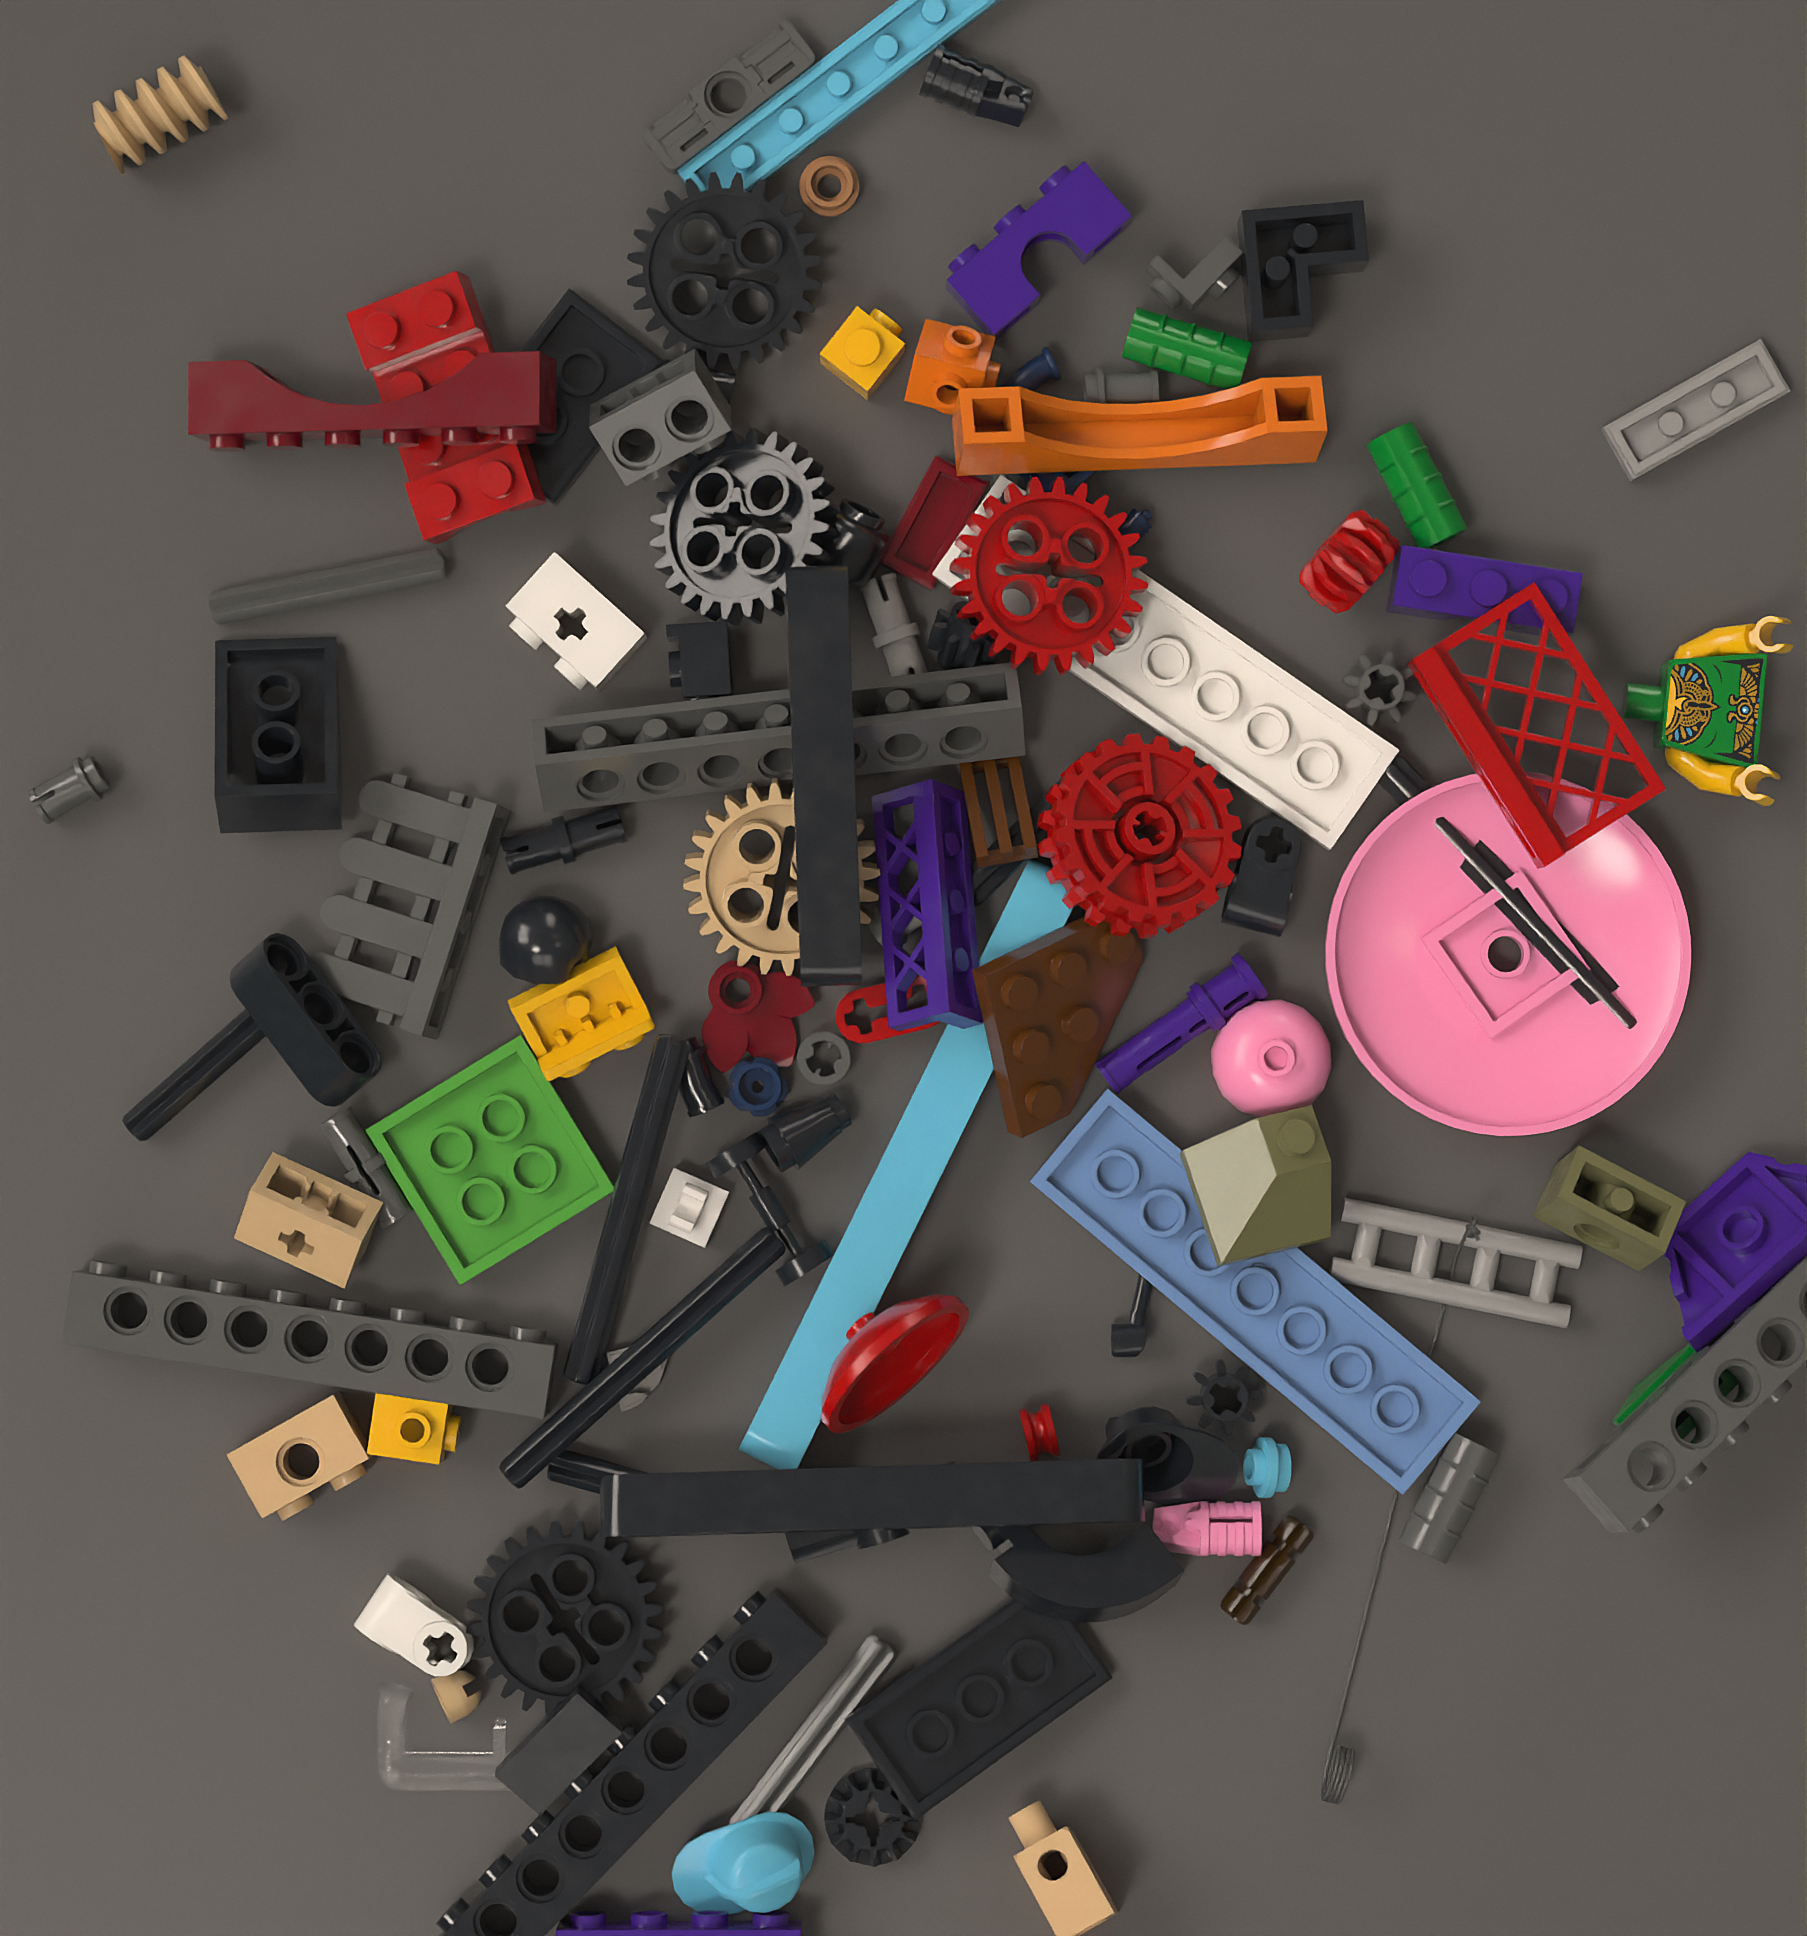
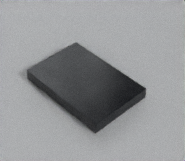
[520,288,664,506]

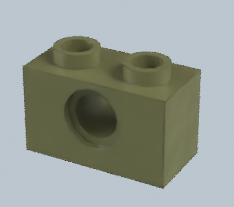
[1533,1146,1686,1271]

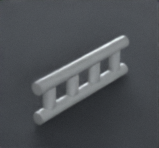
[1329,1197,1583,1329]

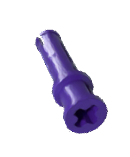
[1095,952,1269,1094]

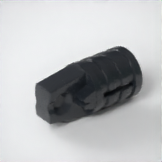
[919,44,1033,127]

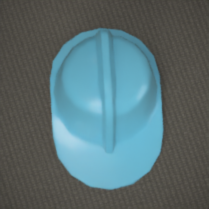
[671,1811,815,1914]

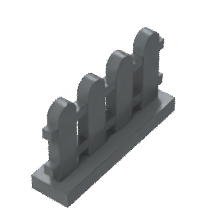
[309,772,511,1040]

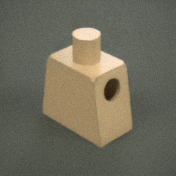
[1008,1800,1119,1936]

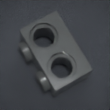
[589,349,731,486]

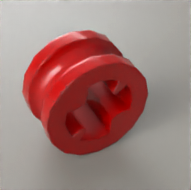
[1018,1403,1061,1462]

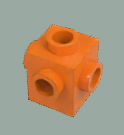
[904,318,1001,415]

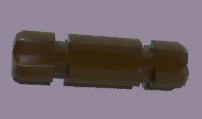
[1220,1515,1314,1625]

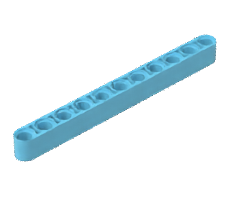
[738,858,1073,1469]

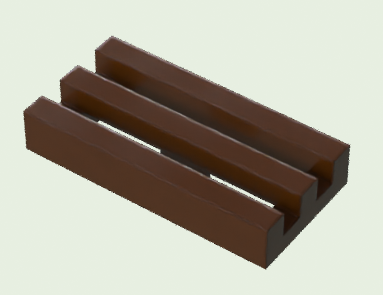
[958,756,1038,868]

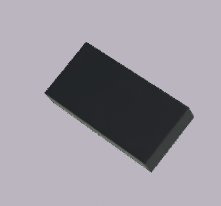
[495,1686,624,1815]

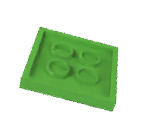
[366,1035,614,1285]

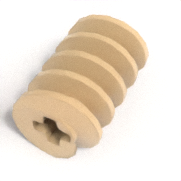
[92,55,229,175]

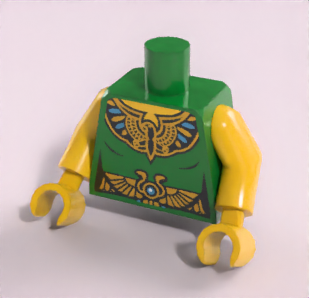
[1622,616,1793,806]

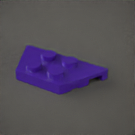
[1664,1152,1807,1353]

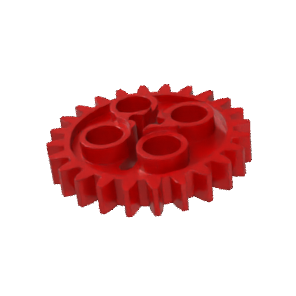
[949,477,1148,676]

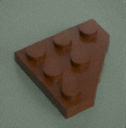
[972,916,1144,1139]

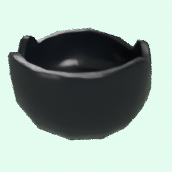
[499,895,592,984]

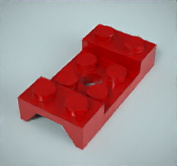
[346,271,547,545]

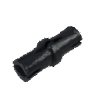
[500,805,627,875]

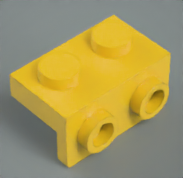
[507,946,655,1081]

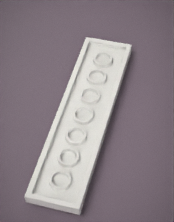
[932,475,1399,850]

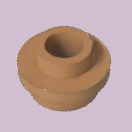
[799,156,860,217]

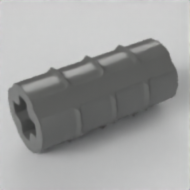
[1398,1433,1500,1564]

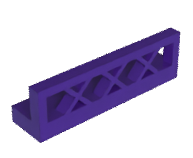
[872,779,983,1031]

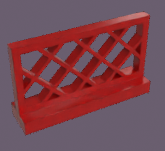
[1407,582,1666,869]

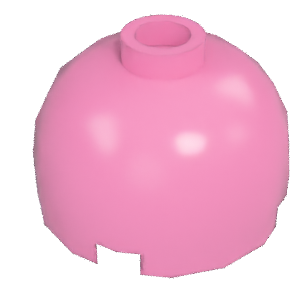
[1211,999,1332,1118]

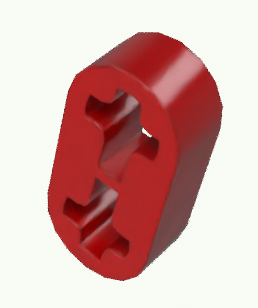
[835,975,940,1044]

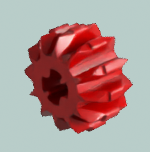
[1299,510,1399,614]

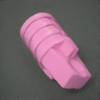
[1152,1501,1262,1556]

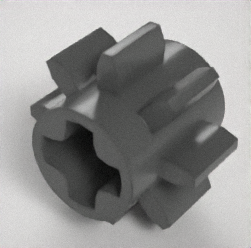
[1341,651,1417,727]

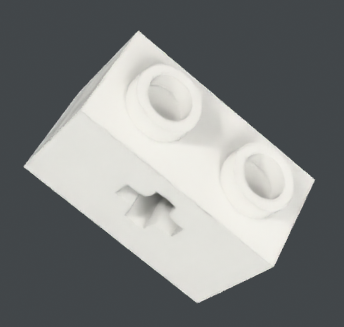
[506,552,648,692]

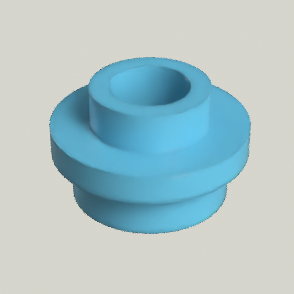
[1243,1437,1291,1498]

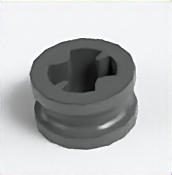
[797,1031,851,1086]

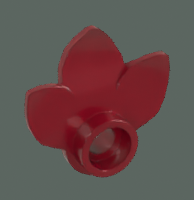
[701,960,815,1073]

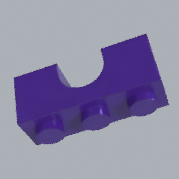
[946,161,1132,341]
[1386,545,1583,638]

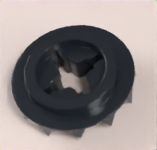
[824,1768,921,1867]

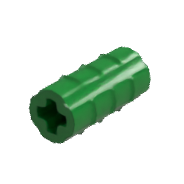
[1122,307,1253,390]
[1366,421,1468,550]

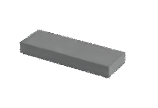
[1601,339,1790,482]

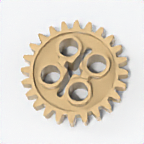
[683,778,880,976]

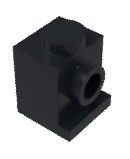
[666,621,733,701]

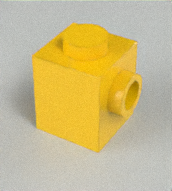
[820,306,905,401]
[367,1393,461,1465]

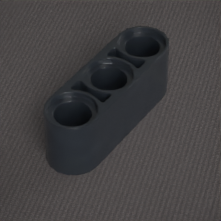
[229,933,382,1107]

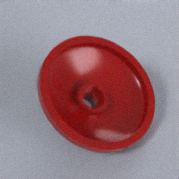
[821,1294,969,1433]

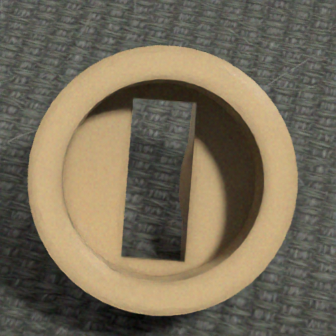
[431,1670,482,1724]

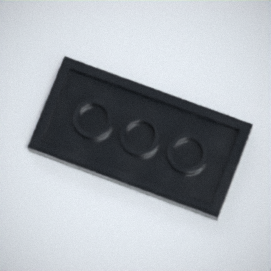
[844,1598,1113,1820]

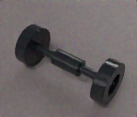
[706,1132,834,1287]

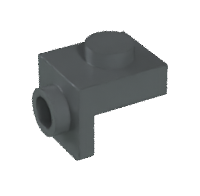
[1146,235,1243,314]

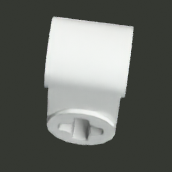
[354,1573,474,1676]

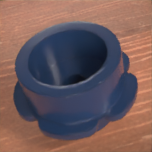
[728,1057,788,1117]

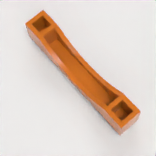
[952,376,1328,476]

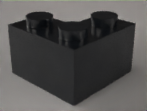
[1237,200,1369,342]

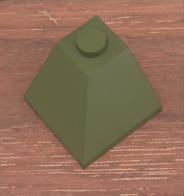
[1180,1105,1331,1267]

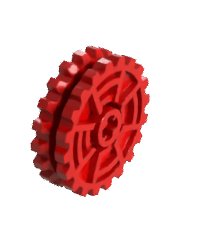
[1038,734,1242,939]

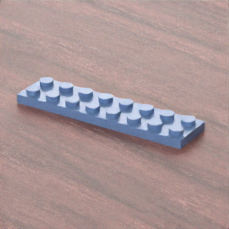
[1029,1089,1481,1495]

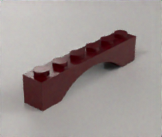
[188,351,556,452]

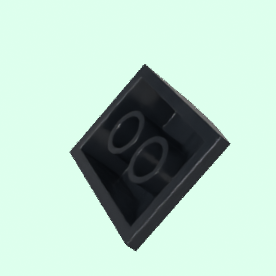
[214,637,342,834]

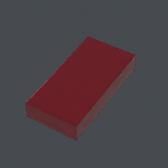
[881,455,989,592]

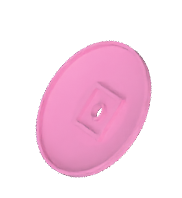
[1325,772,1691,1136]

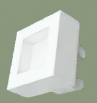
[650,1168,730,1248]

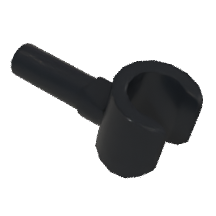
[1111,1274,1152,1357]

